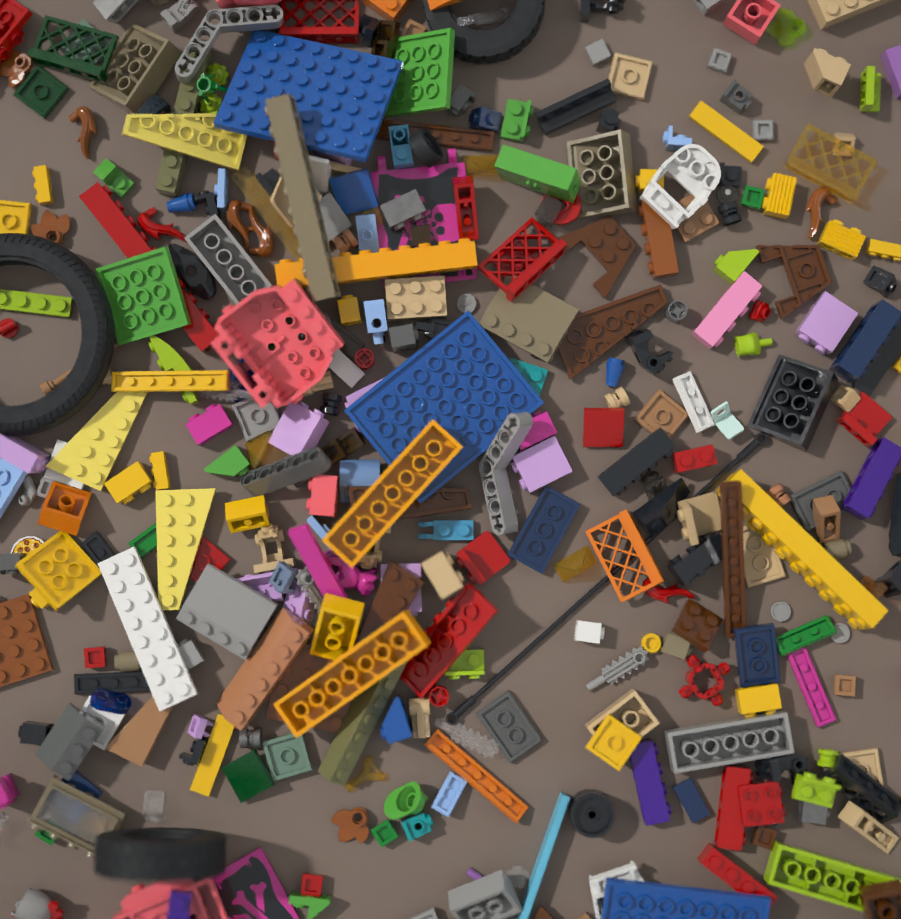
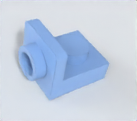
[662,125,692,151]

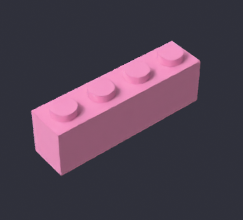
[691,271,762,349]

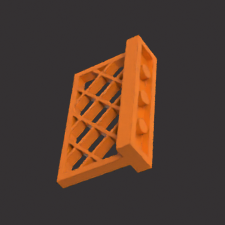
[585,509,665,603]

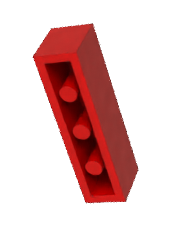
[714,764,753,851]
[697,843,778,908]

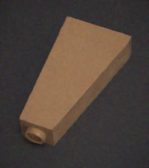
[106,696,175,767]

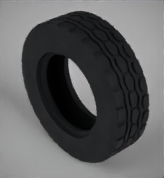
[423,0,545,65]
[94,827,227,882]

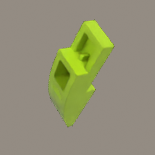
[148,335,200,405]

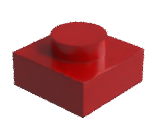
[84,646,107,668]
[300,873,323,897]

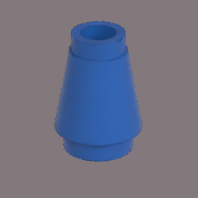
[167,192,198,213]
[605,357,625,387]

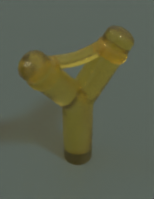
[345,756,385,792]

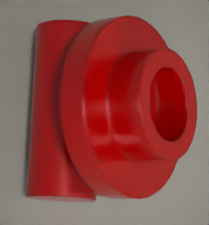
[748,300,771,322]
[0,318,19,338]

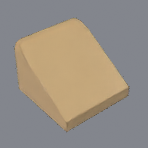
[832,133,856,157]
[830,384,860,412]

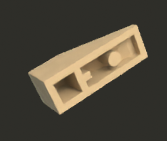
[838,801,899,854]

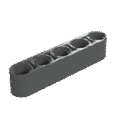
[240,447,332,497]

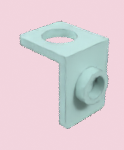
[711,401,744,440]

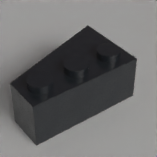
[667,532,722,587]

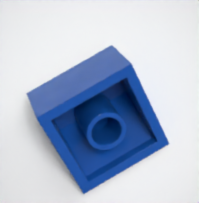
[380,694,413,744]

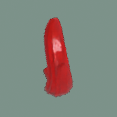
[137,207,186,242]
[642,577,695,604]

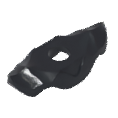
[168,244,217,300]

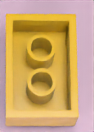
[310,593,365,661]

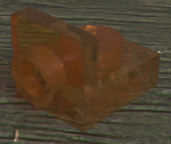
[859,575,888,600]

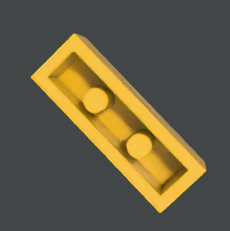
[32,165,54,205]
[865,239,901,262]
[149,451,171,490]

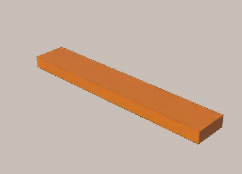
[424,729,529,824]

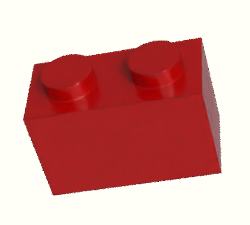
[671,444,718,474]

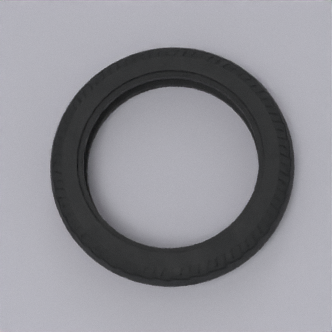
[0,233,115,437]

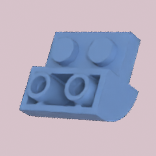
[340,459,381,503]

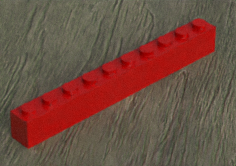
[79,182,219,353]

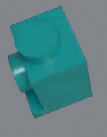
[401,810,434,842]

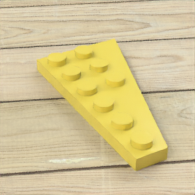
[122,113,247,171]
[45,392,148,491]
[156,488,216,610]

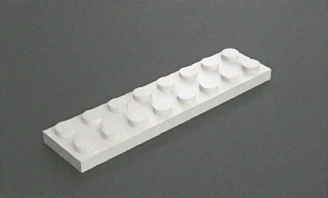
[98,547,198,711]

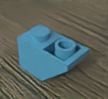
[388,124,414,170]

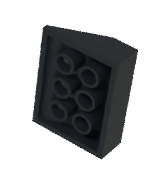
[747,354,839,451]

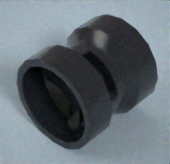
[718,201,742,227]
[320,392,342,416]

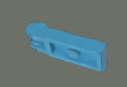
[418,520,474,540]

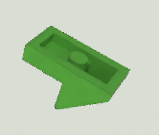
[93,158,135,199]
[289,891,332,919]

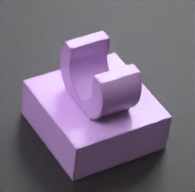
[187,714,213,739]

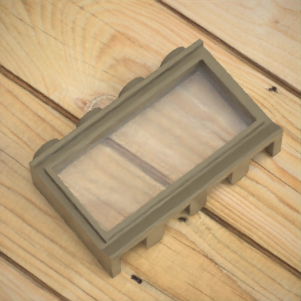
[28,775,127,859]

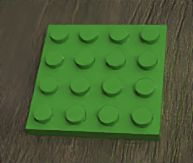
[384,28,455,118]
[95,246,191,345]

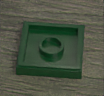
[13,64,69,120]
[222,749,275,803]

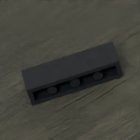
[597,427,676,496]

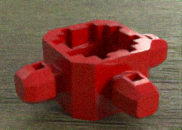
[678,654,730,707]

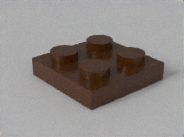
[671,598,722,652]

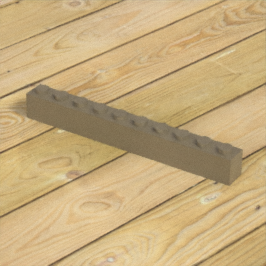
[265,94,341,302]

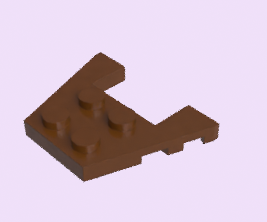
[557,216,636,298]
[755,245,832,319]

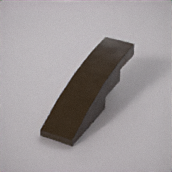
[371,20,400,59]
[294,427,366,488]

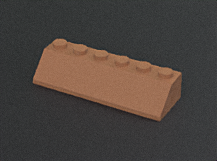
[216,606,315,731]

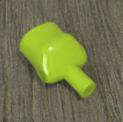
[734,333,772,357]

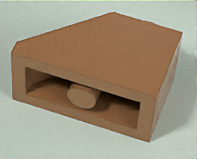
[813,495,841,543]

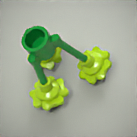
[197,62,229,114]

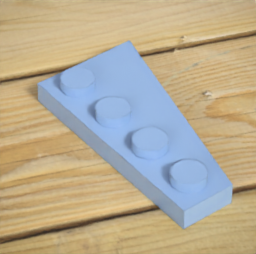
[0,458,28,519]

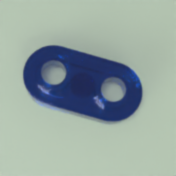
[90,689,132,714]

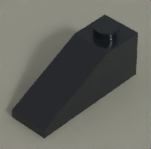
[633,478,690,537]

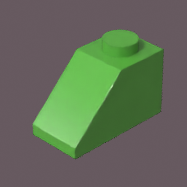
[204,445,252,477]

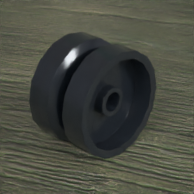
[568,789,615,838]

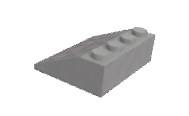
[176,563,278,660]

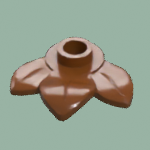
[0,49,33,88]
[31,210,70,245]
[331,807,369,844]

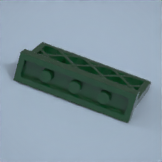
[27,15,119,83]

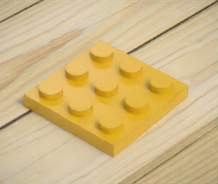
[15,531,102,611]

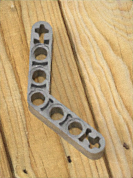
[175,5,283,83]
[479,412,533,535]

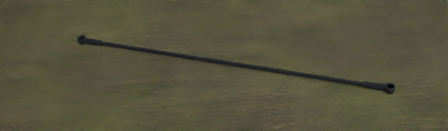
[446,433,767,725]

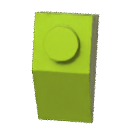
[713,249,760,285]

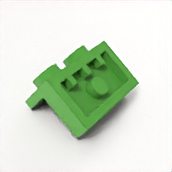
[500,99,534,143]

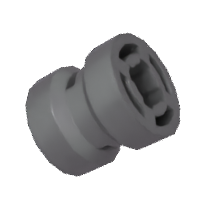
[665,300,688,323]
[239,728,262,748]

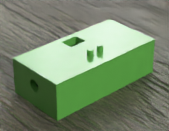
[494,144,582,203]

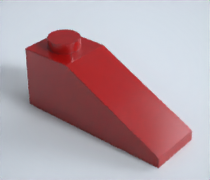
[452,175,479,240]

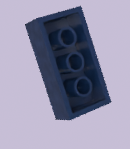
[828,299,901,383]

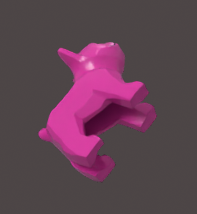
[323,550,378,596]

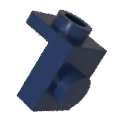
[469,107,501,133]

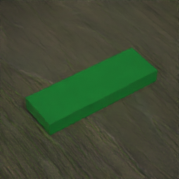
[776,615,837,657]

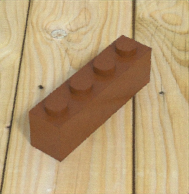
[637,200,679,279]

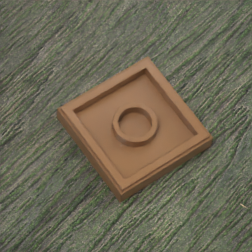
[634,389,689,438]

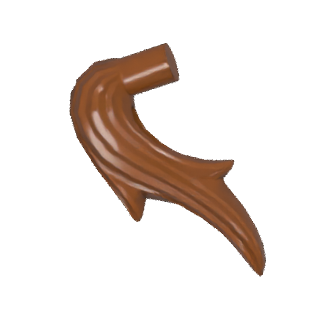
[69,106,97,159]
[805,187,836,239]
[226,199,252,252]
[248,205,274,257]

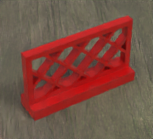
[280,0,359,44]
[477,217,567,302]

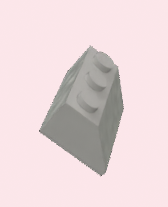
[448,870,523,919]

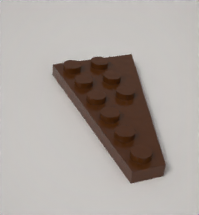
[558,284,668,380]

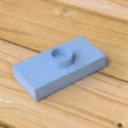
[214,168,229,212]
[355,213,379,253]
[306,515,332,550]
[430,771,467,817]

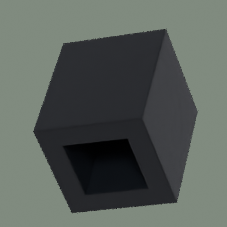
[18,721,52,746]

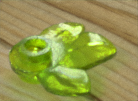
[766,8,806,46]

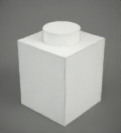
[574,620,605,643]

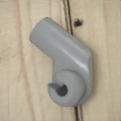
[18,476,37,506]

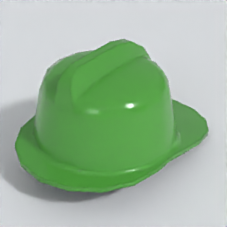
[384,781,429,820]

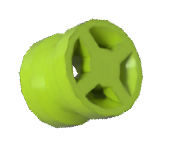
[817,748,839,768]

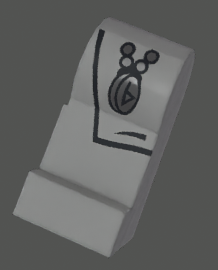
[160,0,200,33]

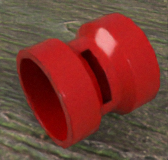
[354,348,375,370]
[429,685,449,707]

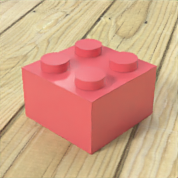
[723,0,781,45]
[306,474,340,517]

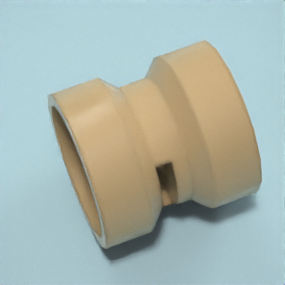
[604,387,631,408]

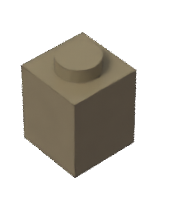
[659,632,692,660]

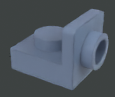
[269,561,297,594]

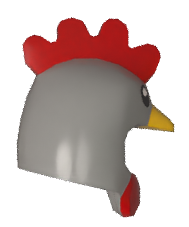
[10,887,64,919]

